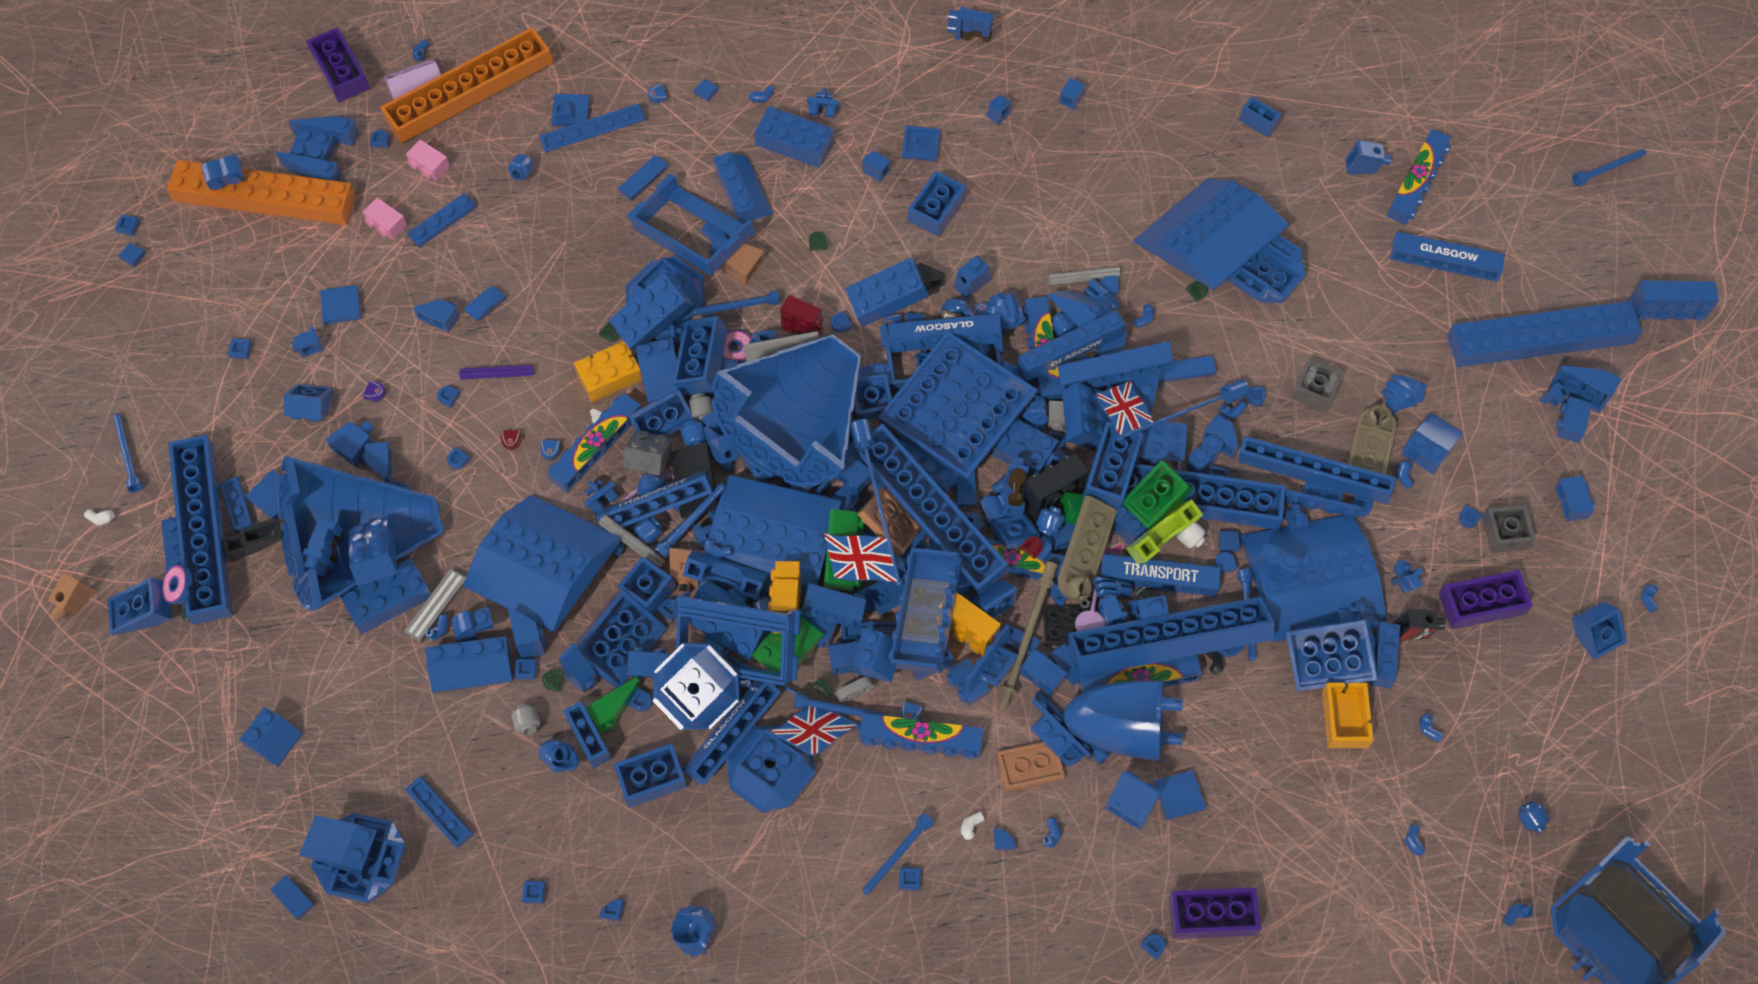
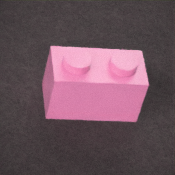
[406,140,450,181]
[362,197,407,240]

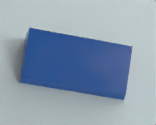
[628,389,695,436]

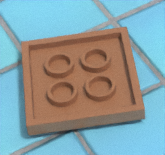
[858,487,922,556]

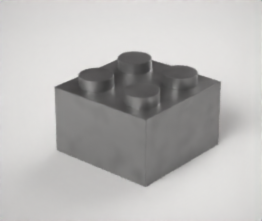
[1291,359,1344,413]
[623,431,672,476]
[1482,505,1536,553]

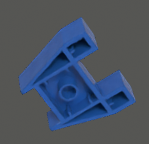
[276,116,359,182]

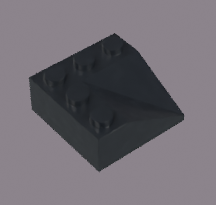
[1023,454,1088,524]

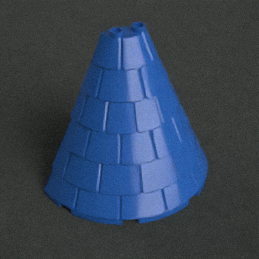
[712,334,861,486]
[278,456,444,612]

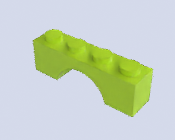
[1126,499,1203,564]

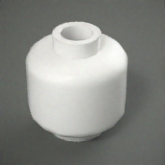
[1177,522,1205,548]

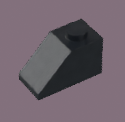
[916,263,946,290]

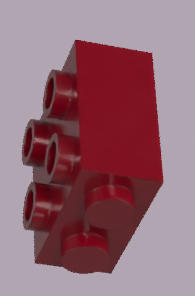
[780,295,824,337]

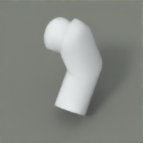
[84,509,115,526]
[960,811,984,840]

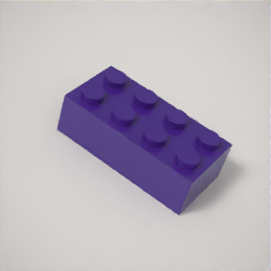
[306,27,370,103]
[1439,570,1533,630]
[1168,888,1261,939]

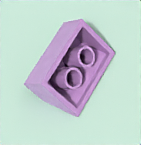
[383,59,441,99]

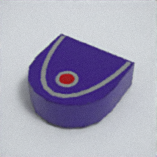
[363,380,386,401]

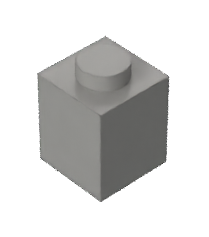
[1048,401,1065,432]

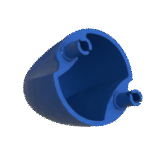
[1063,681,1183,761]

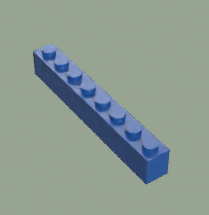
[1238,436,1396,505]

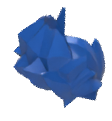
[986,292,1026,331]
[1380,375,1427,415]
[671,905,717,957]

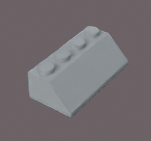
[744,331,819,362]

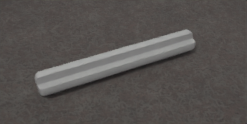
[1049,267,1121,285]
[599,515,666,568]

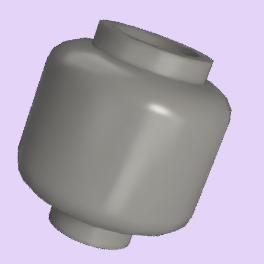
[687,393,714,422]
[511,704,540,736]

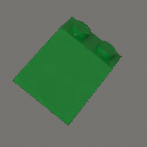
[1122,460,1194,529]
[752,614,825,673]

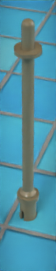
[999,562,1058,710]

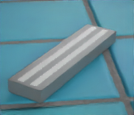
[404,569,466,643]

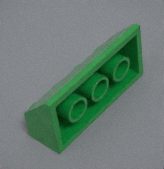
[824,509,866,592]

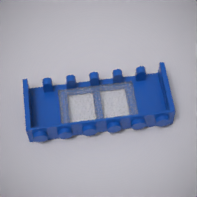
[889,548,962,674]

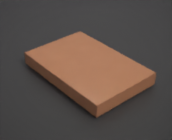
[996,742,1065,792]

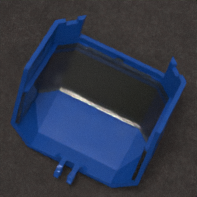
[1550,837,1726,984]

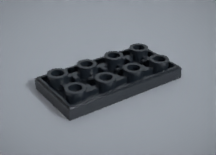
[670,442,718,519]
[1043,607,1106,646]

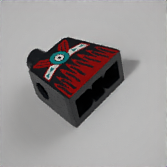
[1393,609,1445,641]

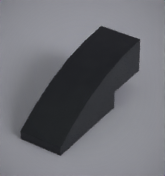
[222,519,283,562]

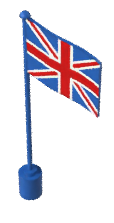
[1096,379,1250,441]
[824,419,903,587]
[700,635,861,756]

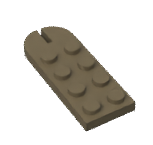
[1348,404,1396,475]
[1058,496,1117,600]

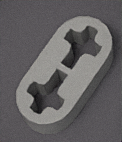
[836,676,874,703]

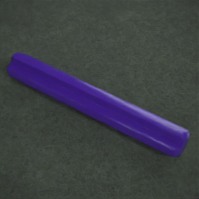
[459,365,534,379]

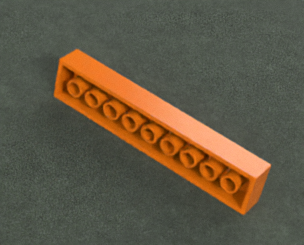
[380,27,553,143]
[166,160,355,225]

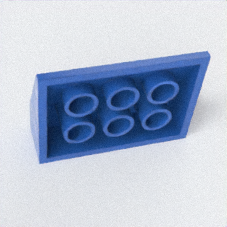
[574,590,667,689]
[1286,617,1378,691]

